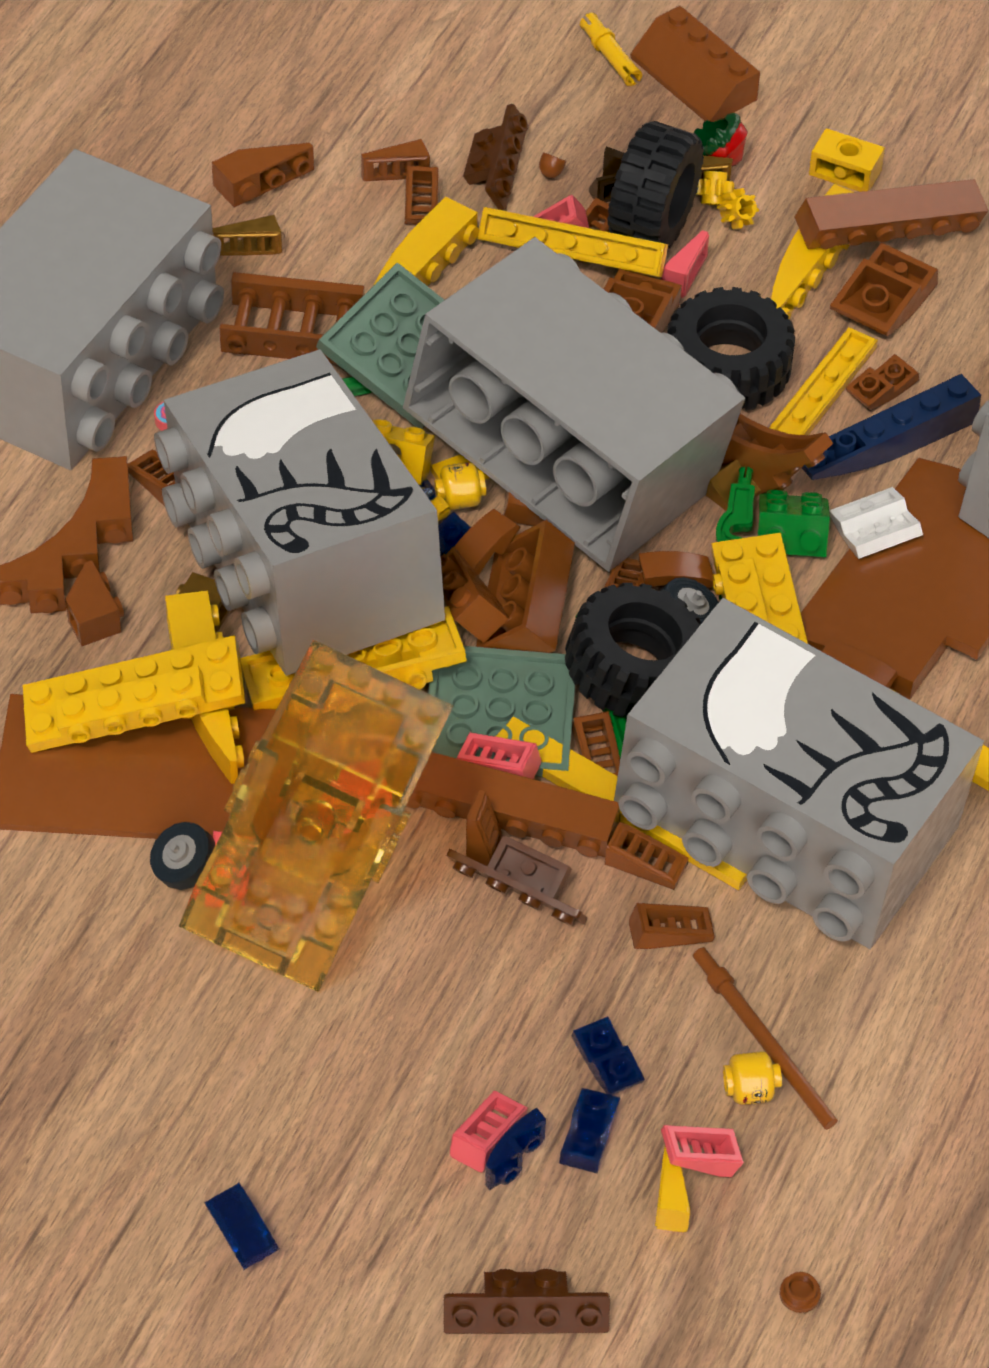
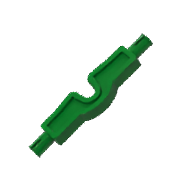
[716,466,755,600]

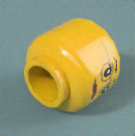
[434,462,487,510]
[723,1052,782,1105]

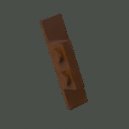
[463,104,528,210]
[446,835,587,926]
[443,1269,610,1334]

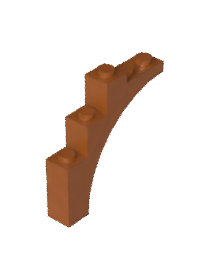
[721,413,833,493]
[0,456,133,613]

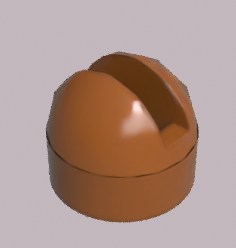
[539,152,567,178]

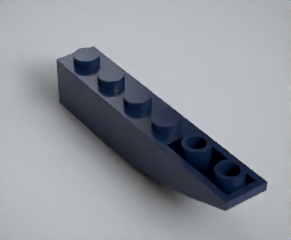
[802,373,981,480]

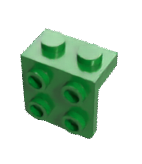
[757,489,830,557]

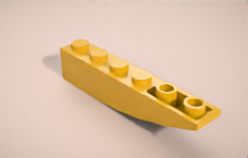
[771,184,853,320]
[373,197,479,286]
[165,590,244,784]

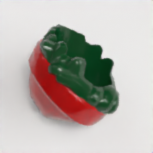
[694,113,748,167]

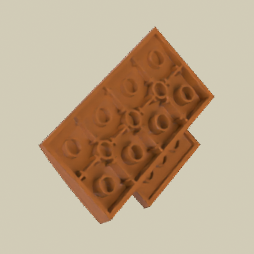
[800,457,989,700]
[0,694,303,847]

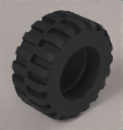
[607,121,704,249]
[667,287,795,412]
[565,583,701,718]

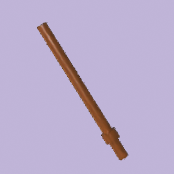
[693,947,838,1130]

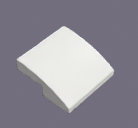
[829,487,923,559]

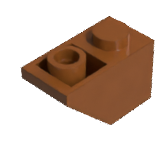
[65,560,124,647]

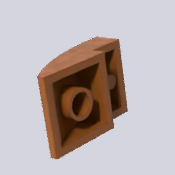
[830,242,938,336]
[604,268,682,333]

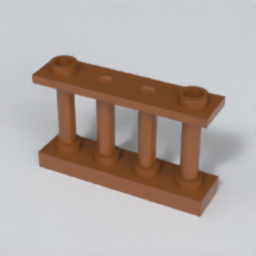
[219,272,365,364]

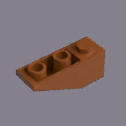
[212,143,314,208]
[441,547,509,643]

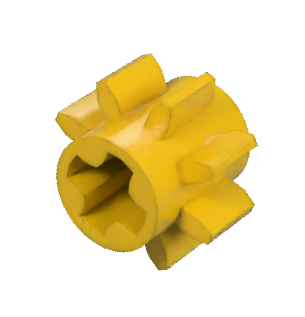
[696,171,734,206]
[717,188,759,229]

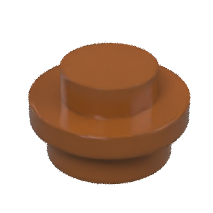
[779,1272,821,1313]

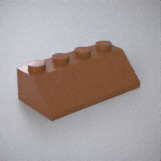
[630,5,760,122]
[476,519,575,653]

